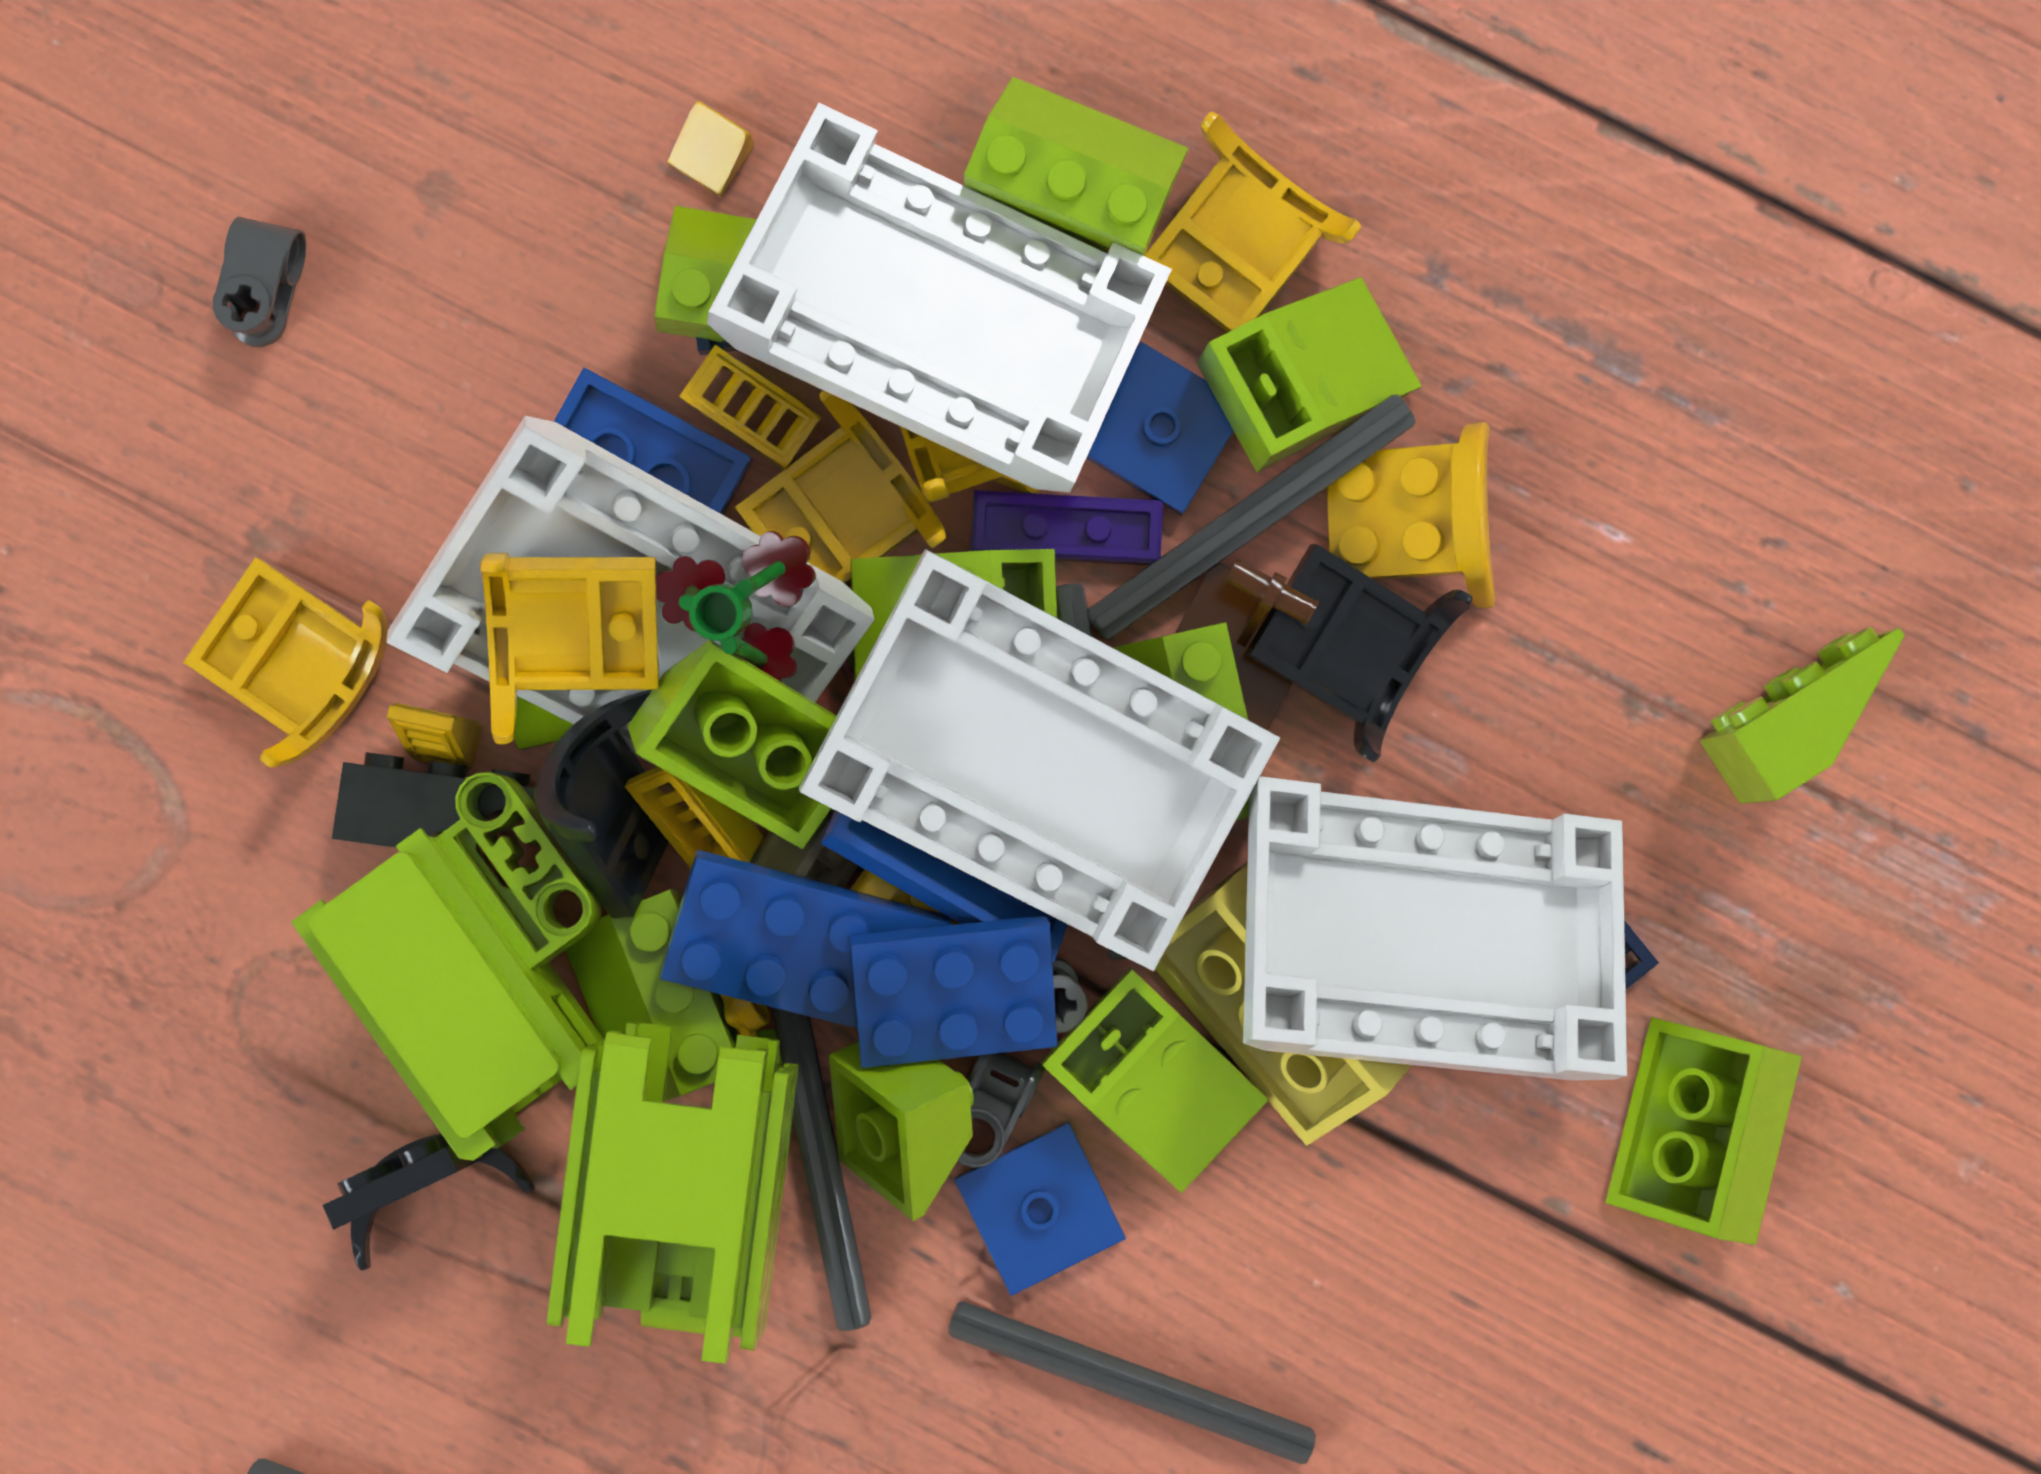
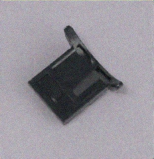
[1245,544,1473,762]
[534,689,669,918]
[322,1133,535,1271]

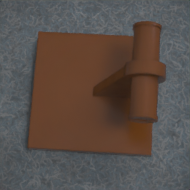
[1175,559,1319,730]

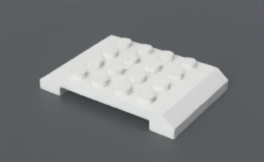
[707,103,1172,493]
[386,416,874,765]
[799,549,1280,971]
[1243,776,1627,1081]

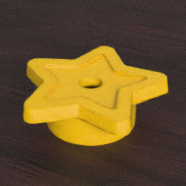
[720,994,770,1037]

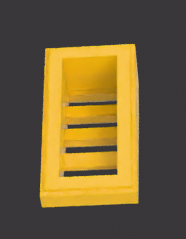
[679,345,821,471]
[387,702,482,771]
[625,767,763,869]

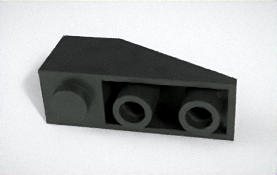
[332,752,535,847]

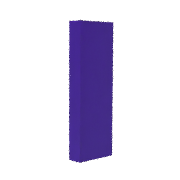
[971,490,1163,566]

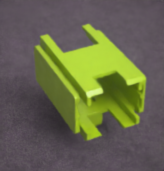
[291,772,604,1161]
[547,1021,799,1364]

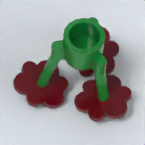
[656,531,816,682]

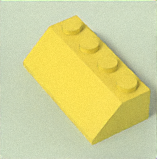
[1155,861,1412,1146]

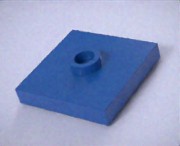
[1086,341,1234,516]
[954,1121,1126,1296]

